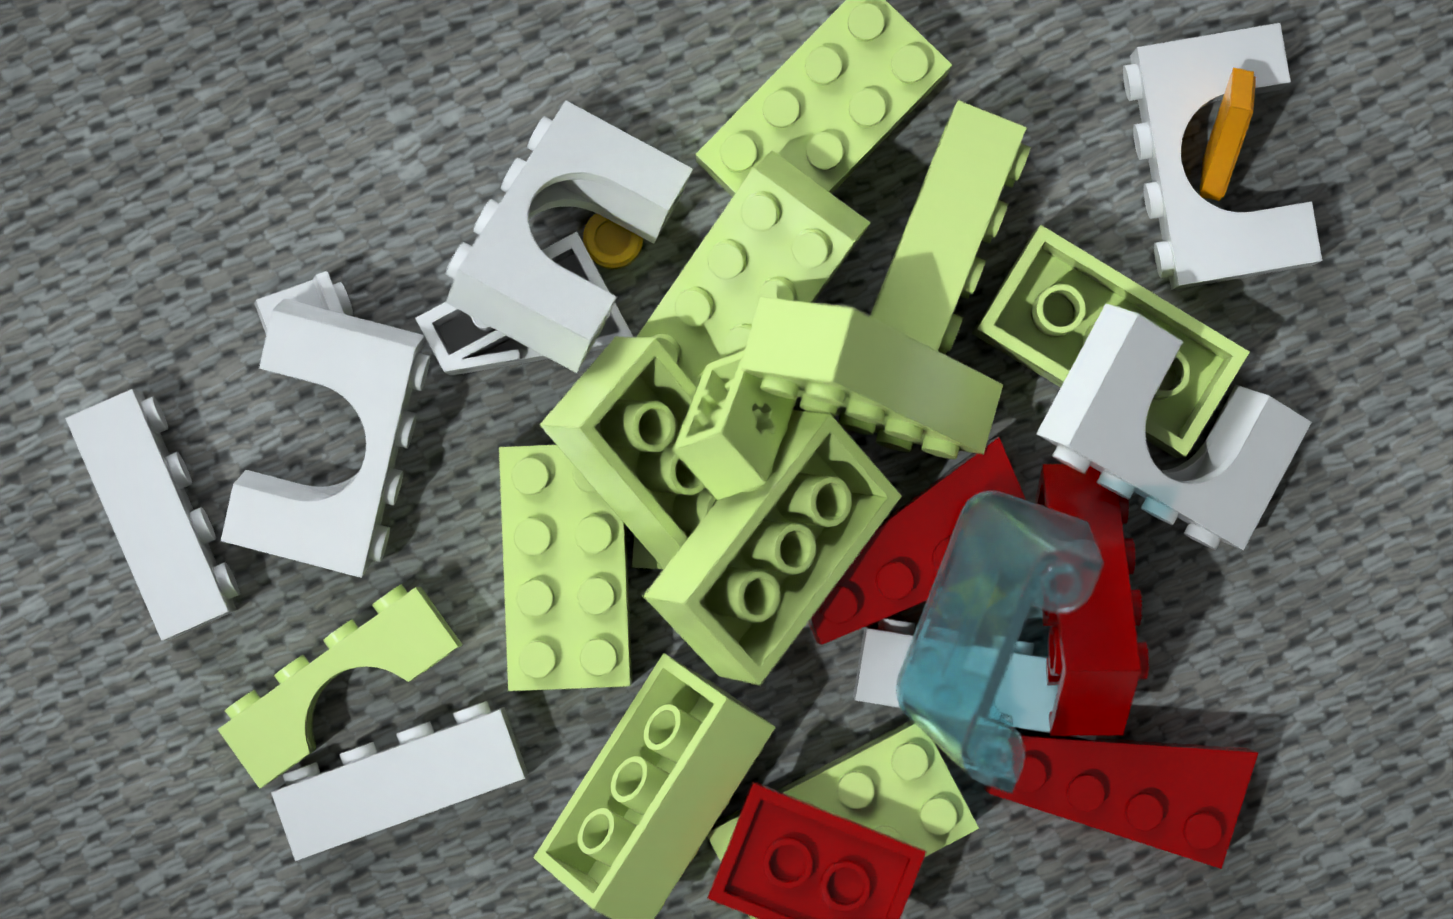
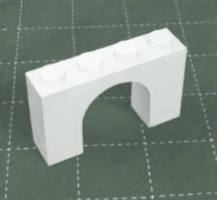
[1123,23,1322,290]
[446,100,693,373]
[221,299,430,578]
[1036,304,1312,550]

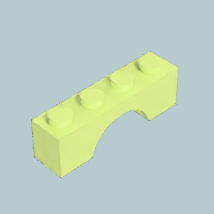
[217,584,462,789]

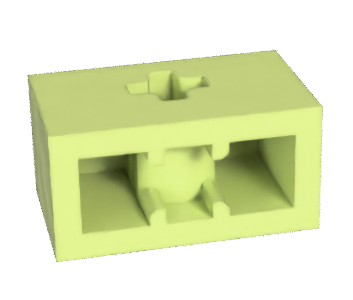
[673,350,796,500]

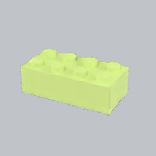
[696,0,952,197]
[870,100,1031,355]
[637,151,871,388]
[972,225,1250,458]
[739,297,1003,459]
[540,337,717,569]
[643,410,902,685]
[499,445,632,691]
[533,653,776,919]
[707,716,979,919]

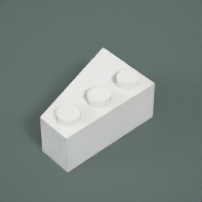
[415,232,633,376]

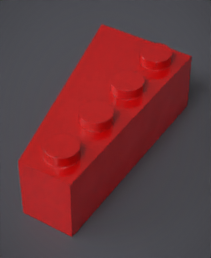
[808,437,1047,645]
[1035,464,1149,736]
[983,731,1259,869]

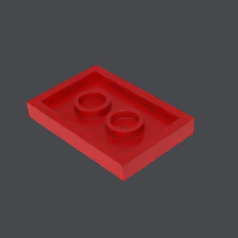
[707,781,926,919]

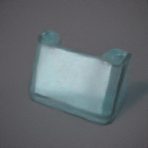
[896,490,1103,793]

